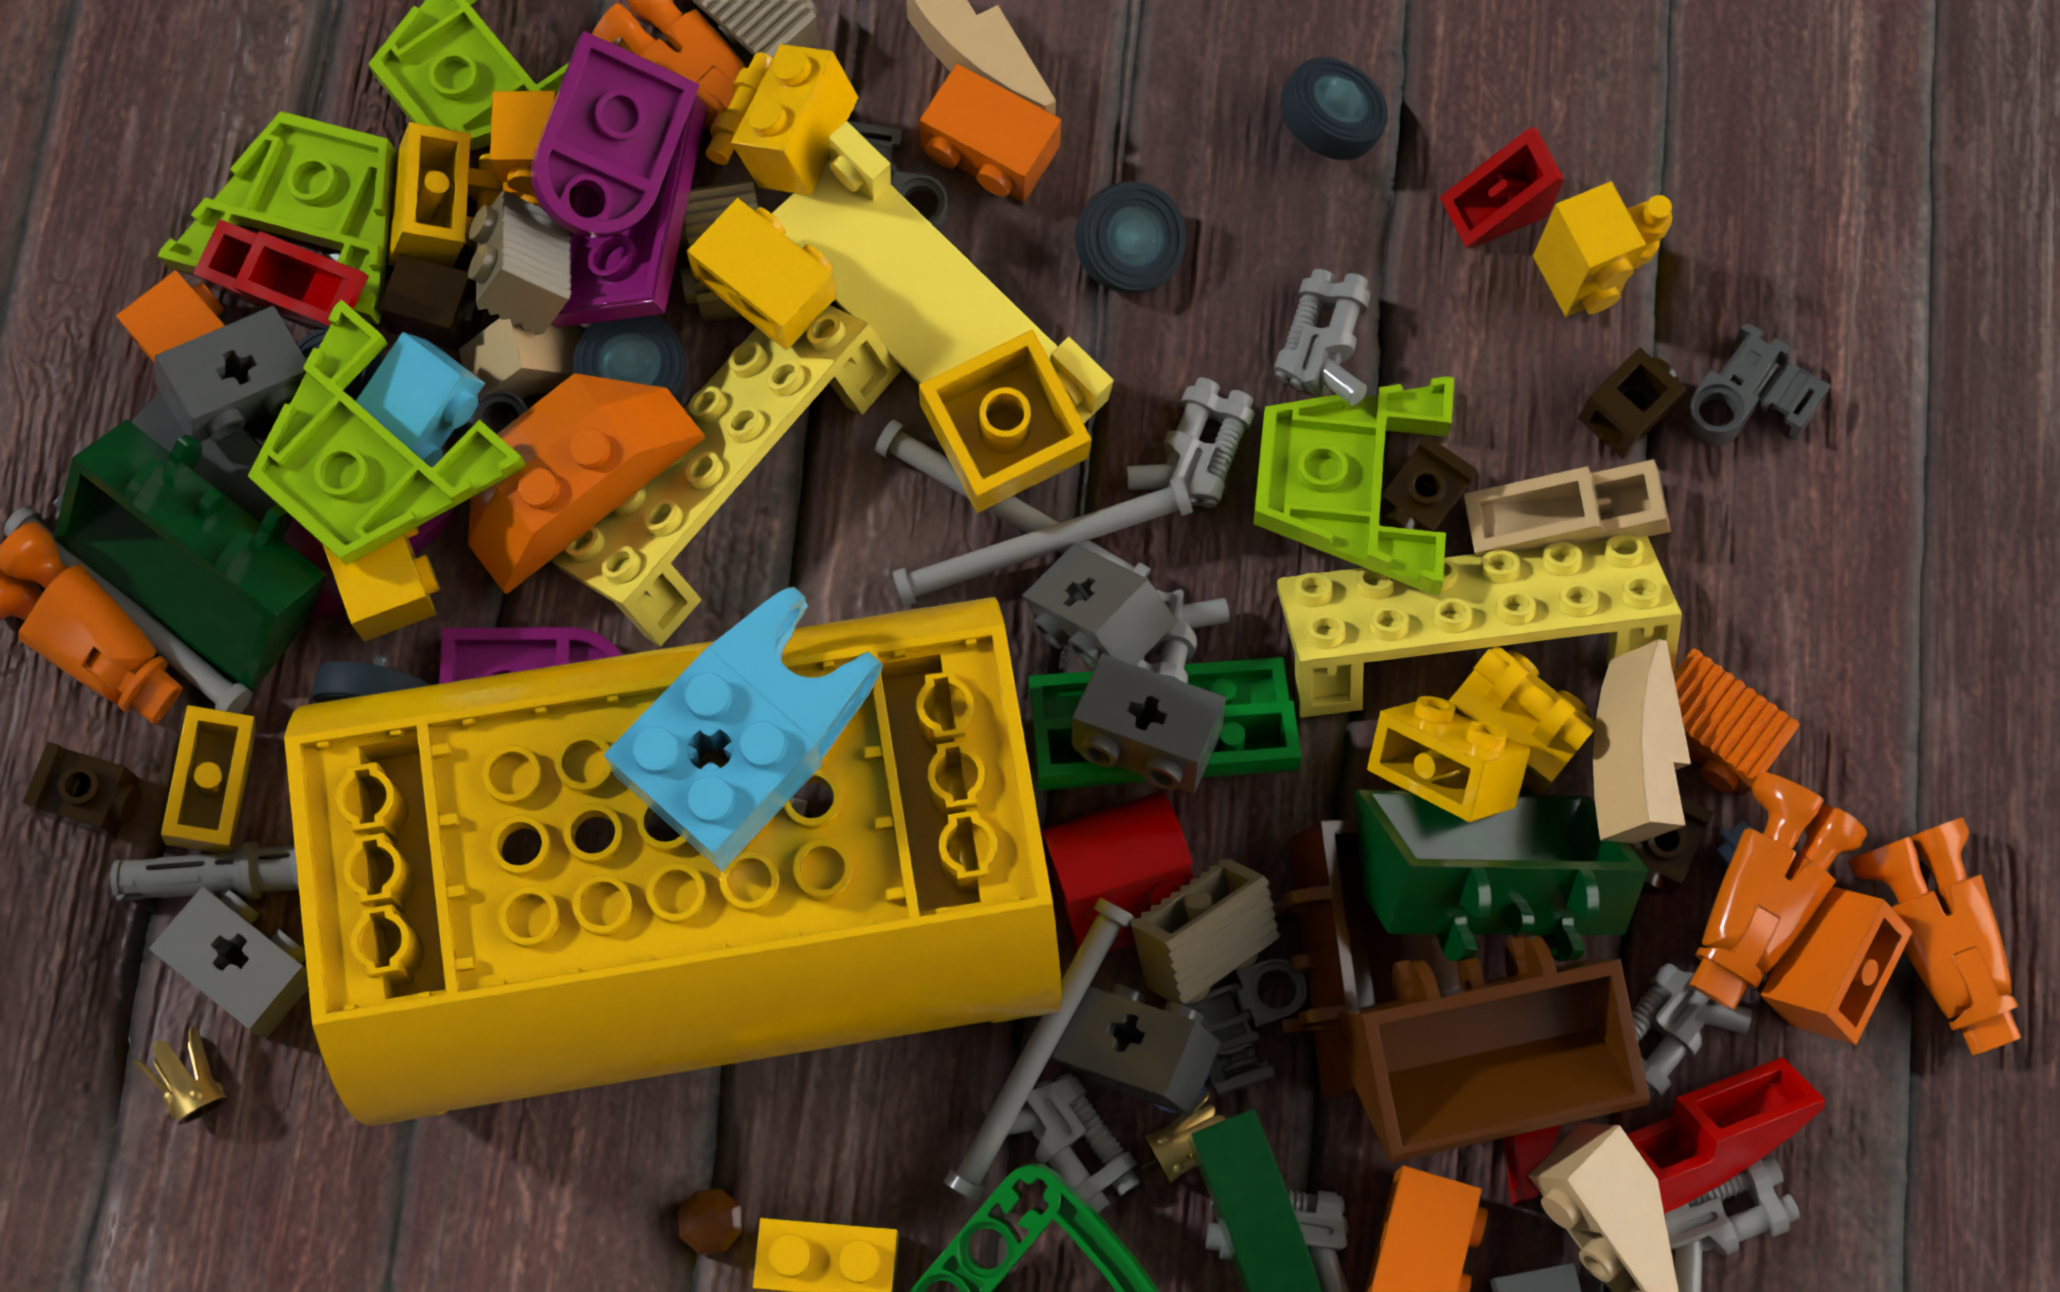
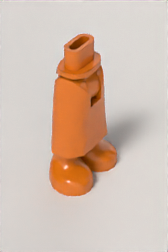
[592,0,748,132]
[0,522,183,725]
[1689,772,1868,1011]
[1847,817,2022,1056]

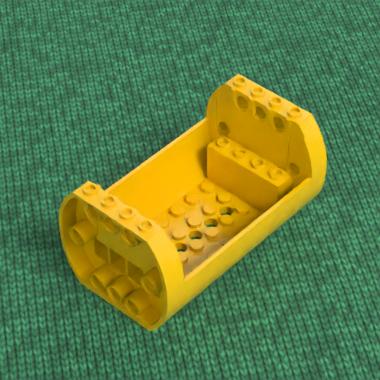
[284,597,1062,1126]

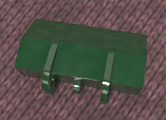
[53,419,327,693]
[1354,790,1649,962]

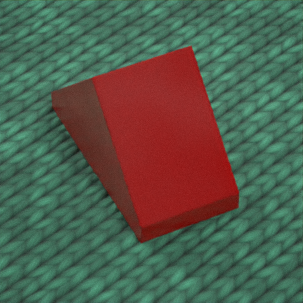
[1439,127,1564,248]

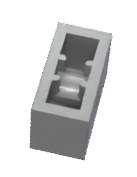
[149,886,309,1039]

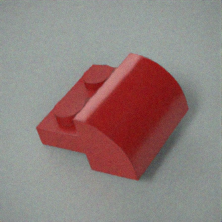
[1040,791,1194,953]

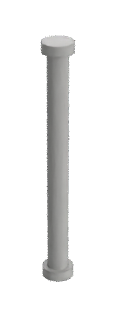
[875,420,1151,578]
[893,476,1193,607]
[4,506,252,714]
[943,897,1135,1201]

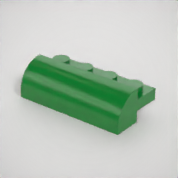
[1029,657,1301,790]

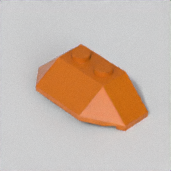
[468,373,706,594]

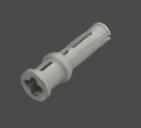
[110,842,299,902]

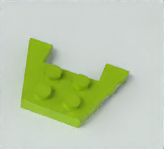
[368,0,569,151]
[157,111,396,325]
[248,300,526,566]
[1253,376,1454,595]

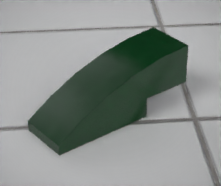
[1187,1108,1322,1292]

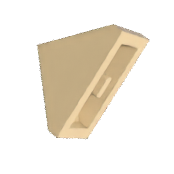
[459,318,583,399]

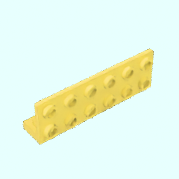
[772,121,1114,424]
[552,305,901,647]
[1277,534,1682,718]

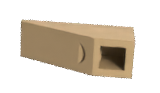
[1528,1123,1679,1292]

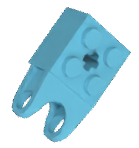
[604,587,883,872]

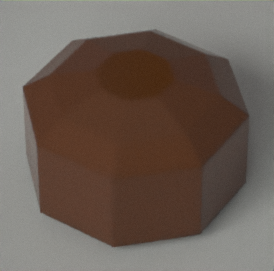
[678,1189,744,1256]

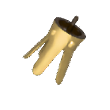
[132,1025,227,1130]
[1138,1090,1226,1183]

